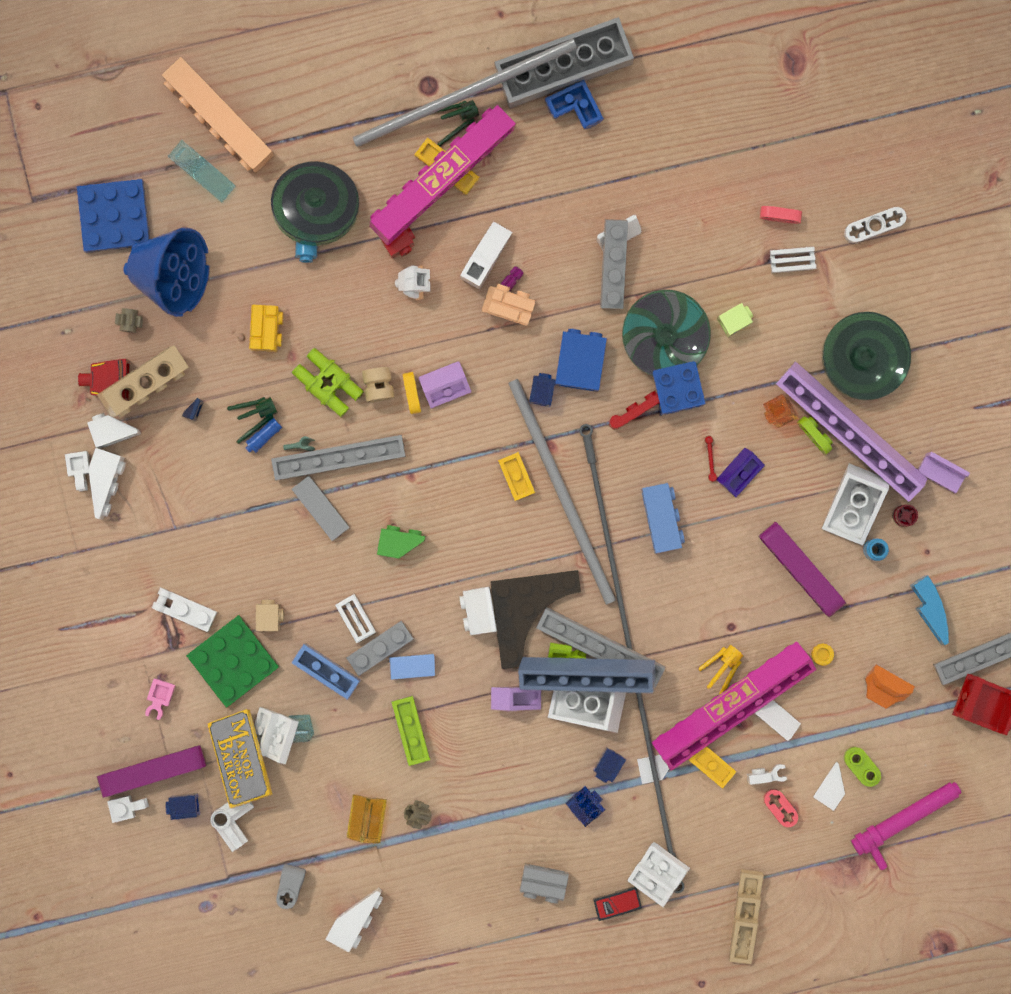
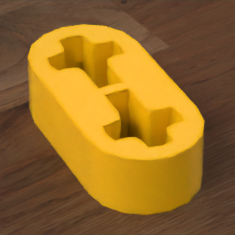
[402,372,421,414]

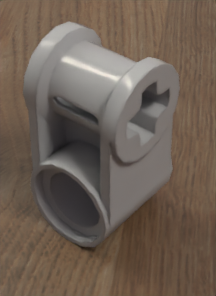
[276,864,306,909]

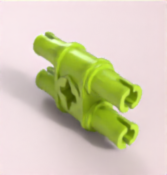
[292,348,364,417]

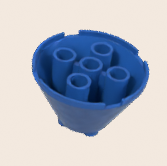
[123,228,210,317]

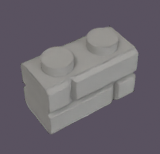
[520,863,569,903]

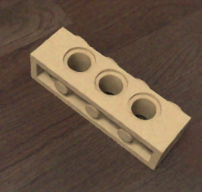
[97,345,189,418]

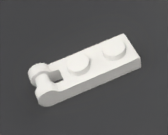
[151,587,217,632]

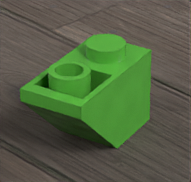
[377,525,426,559]

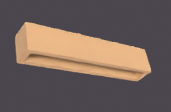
[162,57,274,173]

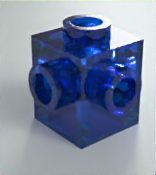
[565,786,606,827]

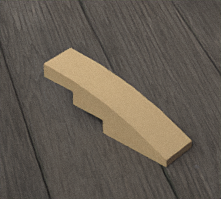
[729,869,764,964]

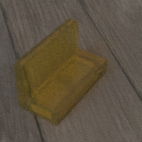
[347,794,387,843]

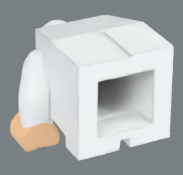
[395,265,430,300]

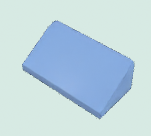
[389,654,435,680]

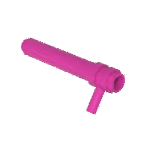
[850,782,962,870]

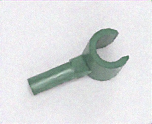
[283,436,315,452]

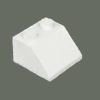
[459,587,497,635]

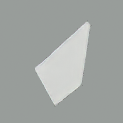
[637,755,669,784]
[813,762,845,811]

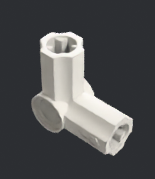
[211,802,254,852]

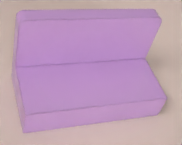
[419,362,471,408]
[918,452,970,494]

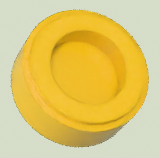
[811,643,834,666]

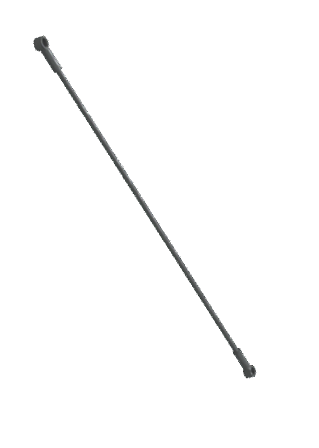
[579,424,685,893]

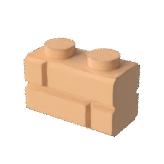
[482,284,535,326]

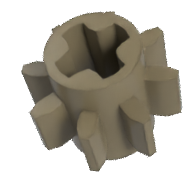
[115,308,143,333]
[404,800,432,829]

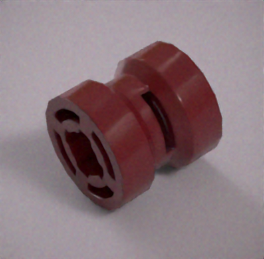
[892,504,918,527]

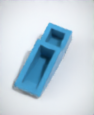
[910,575,949,645]

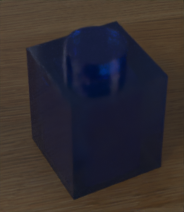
[529,373,556,407]
[593,747,626,783]
[165,793,200,820]

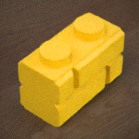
[249,304,284,352]

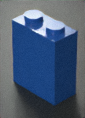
[555,329,607,392]

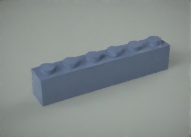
[518,657,656,693]

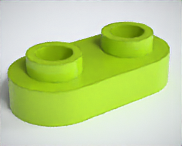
[797,416,833,455]
[844,747,881,787]

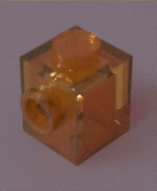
[763,394,797,428]

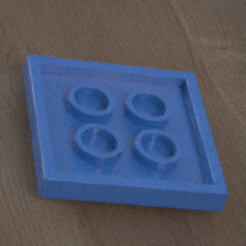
[77,179,150,253]

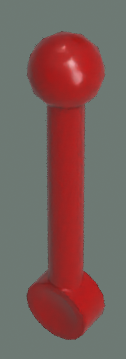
[705,436,717,482]

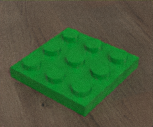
[186,615,279,708]

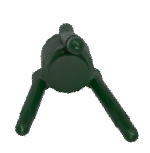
[435,100,479,146]
[227,397,278,444]

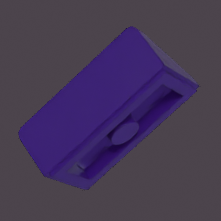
[716,448,765,498]

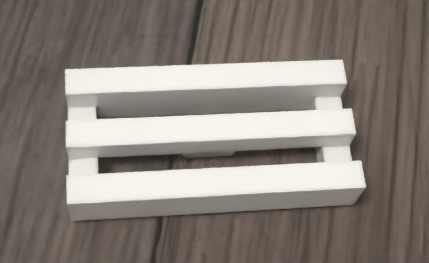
[770,247,816,273]
[335,594,376,643]

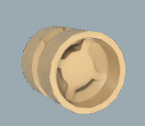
[362,367,394,402]

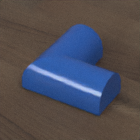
[545,80,604,130]

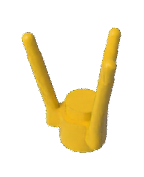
[698,645,743,695]

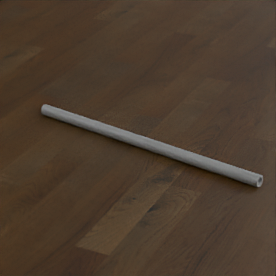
[353,38,578,147]
[508,379,616,605]

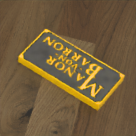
[207,709,273,809]

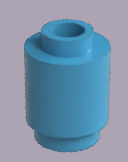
[295,230,318,263]
[863,539,889,561]

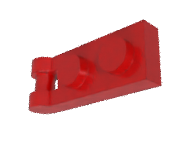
[609,390,660,430]

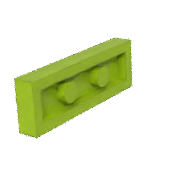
[392,696,430,766]

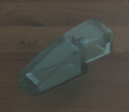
[168,140,236,203]

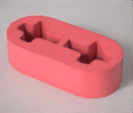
[760,206,802,224]
[763,789,798,827]

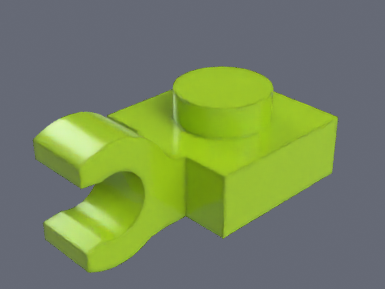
[548,643,586,659]

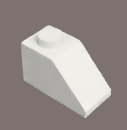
[87,413,141,449]

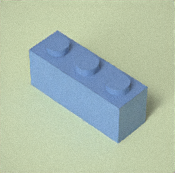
[641,483,685,553]
[292,644,361,699]

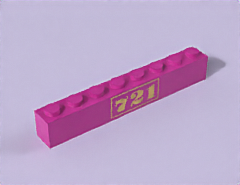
[369,105,516,245]
[651,641,817,771]

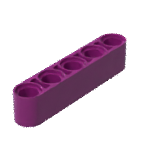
[758,522,846,618]
[96,745,207,798]

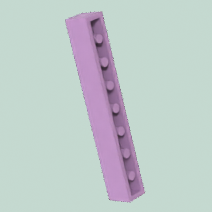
[776,361,927,502]

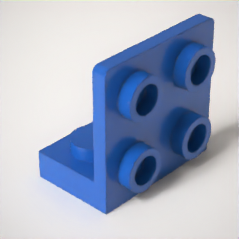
[653,361,706,416]

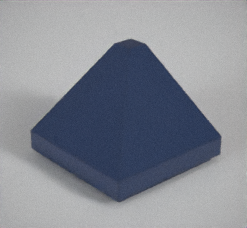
[182,398,204,421]

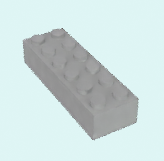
[494,17,634,109]

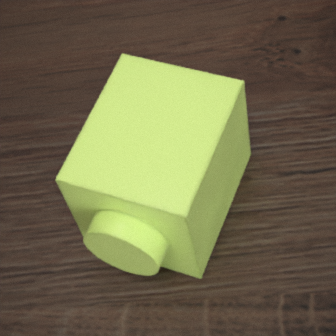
[717,303,753,337]

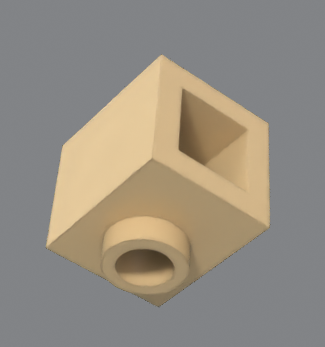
[256,600,284,631]

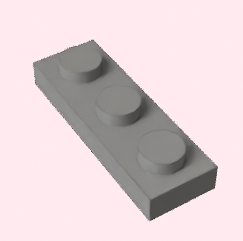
[347,621,414,676]

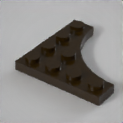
[491,570,581,669]

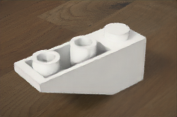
[460,222,512,290]
[88,448,126,520]
[325,888,383,952]

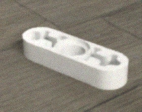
[844,207,906,244]

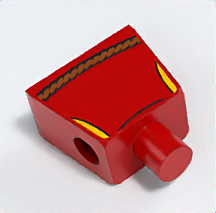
[78,359,130,401]

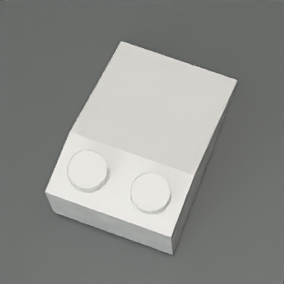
[822,463,889,545]
[548,690,626,733]

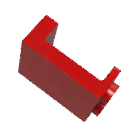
[952,673,1011,736]

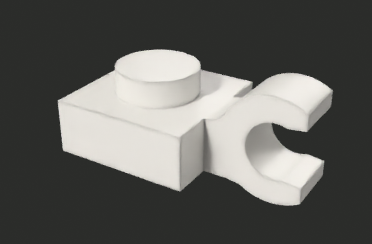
[65,451,90,492]
[747,764,787,785]
[107,795,149,823]

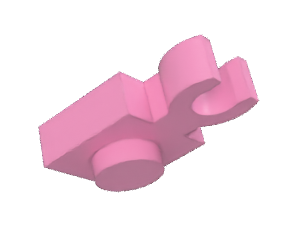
[145,678,176,720]

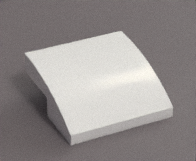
[254,707,299,764]
[627,842,690,907]

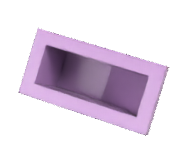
[491,687,541,711]

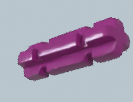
[501,266,524,292]

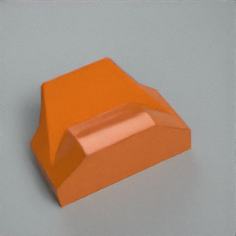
[865,665,915,709]

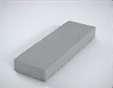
[292,476,350,541]

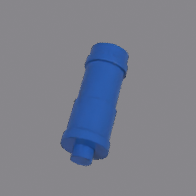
[245,418,282,453]

